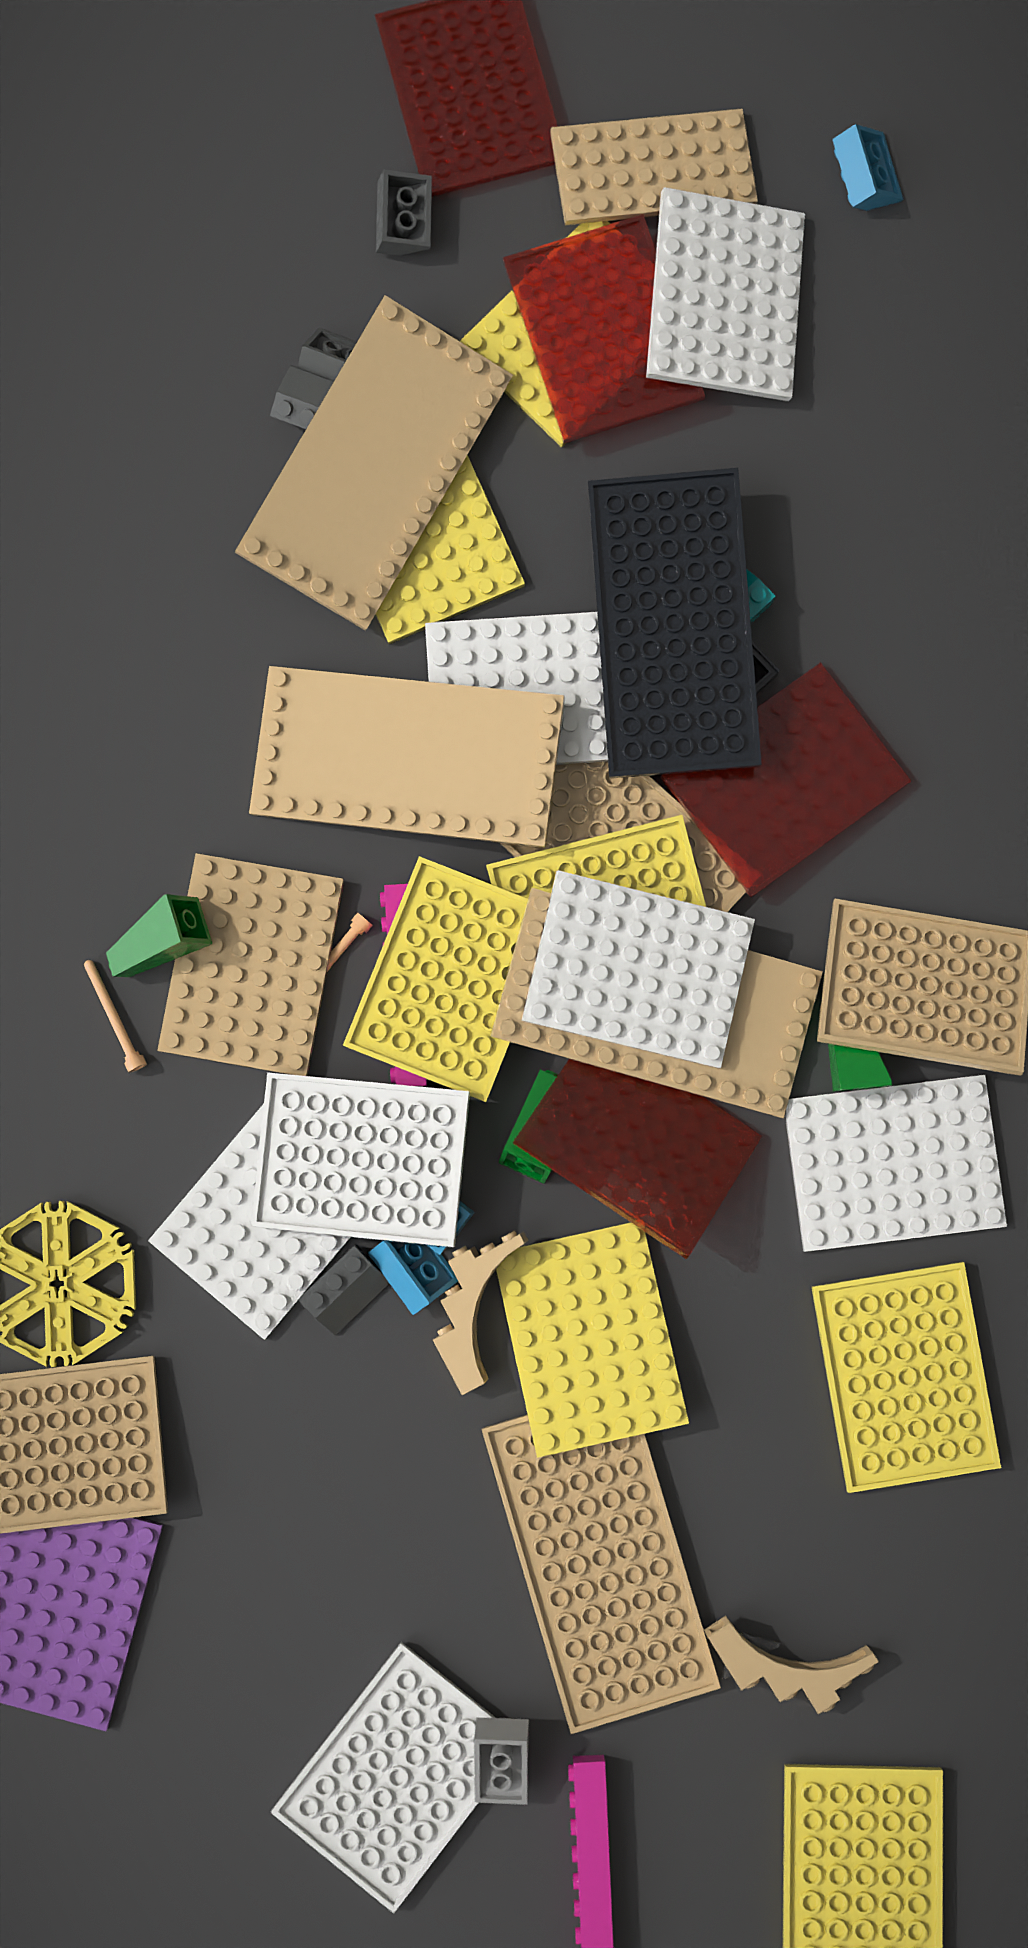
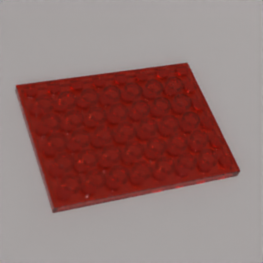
[375,0,557,197]
[503,214,705,444]
[661,662,911,898]
[513,1059,762,1259]

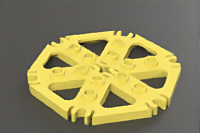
[0,1201,136,1367]

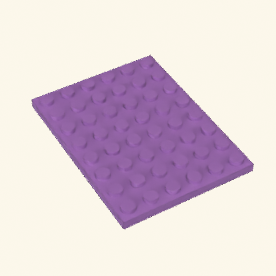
[0,1517,164,1731]

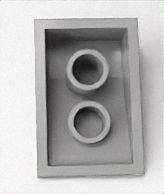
[474,1717,529,1805]

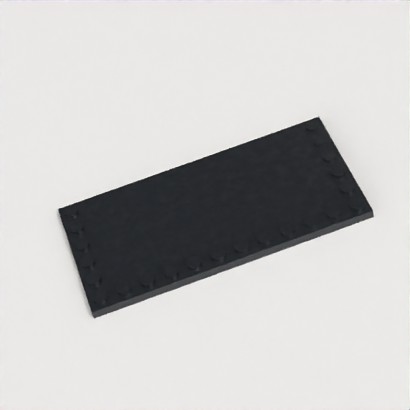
[588,468,762,779]

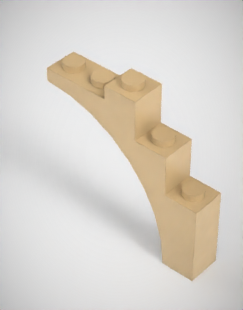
[433,1231,528,1395]
[704,1616,878,1714]

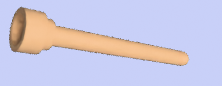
[327,912,373,972]
[84,960,147,1073]

